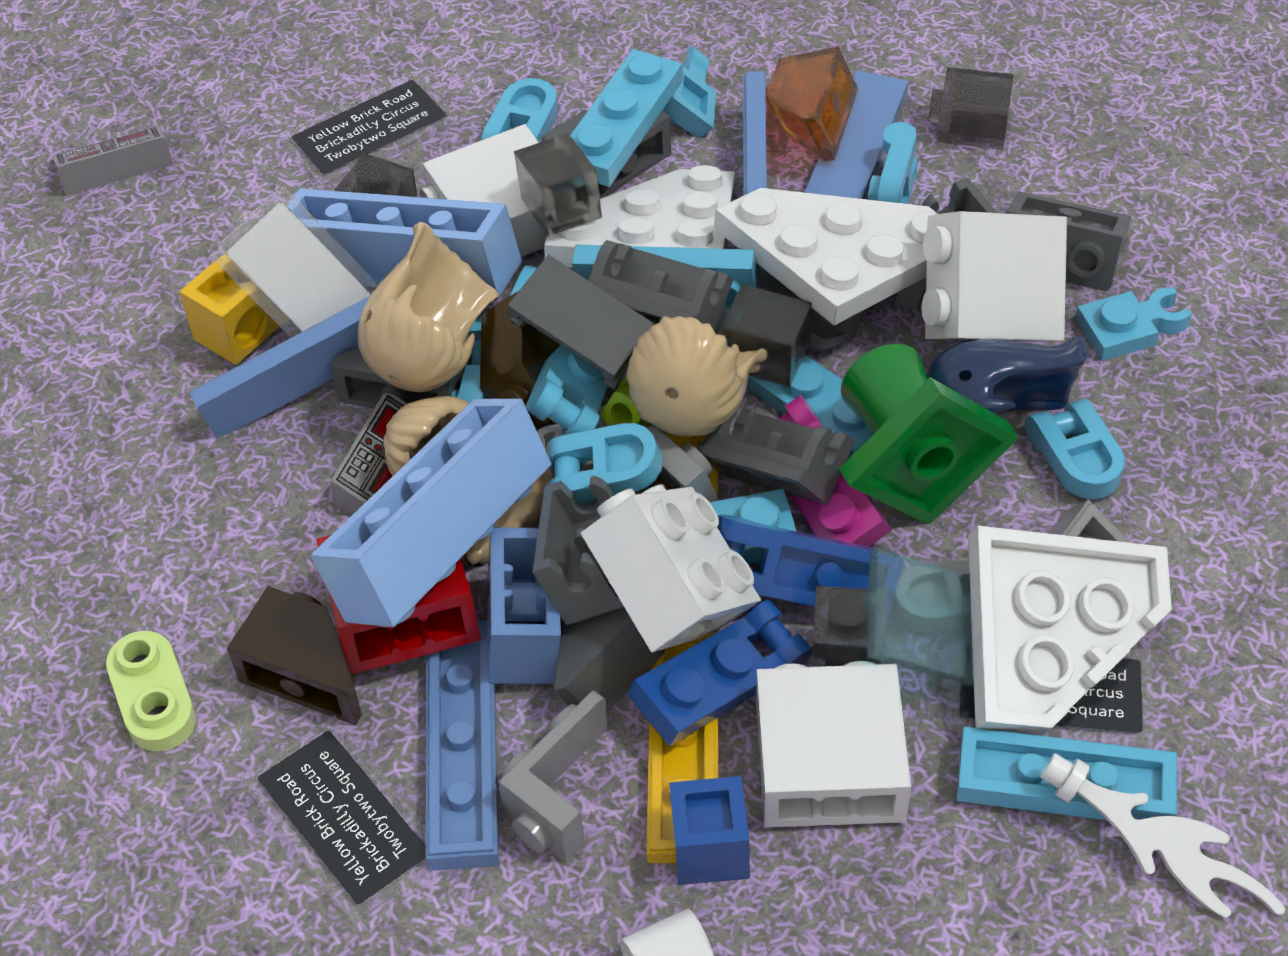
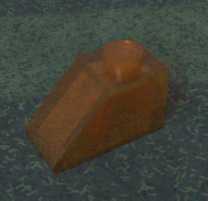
[766,46,858,162]

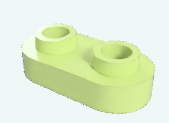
[106,631,196,751]

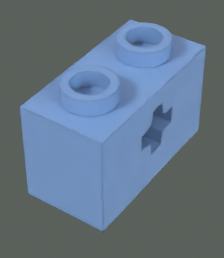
[487,527,561,684]

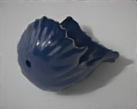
[927,336,1088,414]

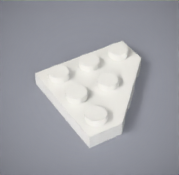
[544,165,735,268]
[714,188,938,325]
[968,526,1172,736]

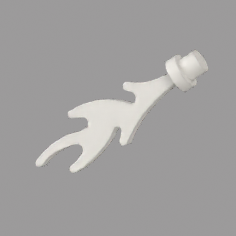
[1040,753,1285,918]

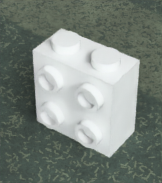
[420,124,577,257]
[921,211,1067,342]
[581,484,761,653]
[756,661,911,828]

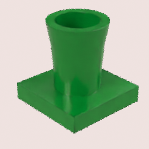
[839,344,1019,524]

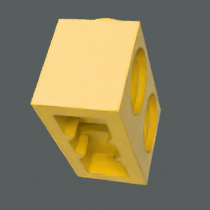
[179,252,289,365]

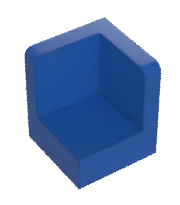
[669,776,750,885]

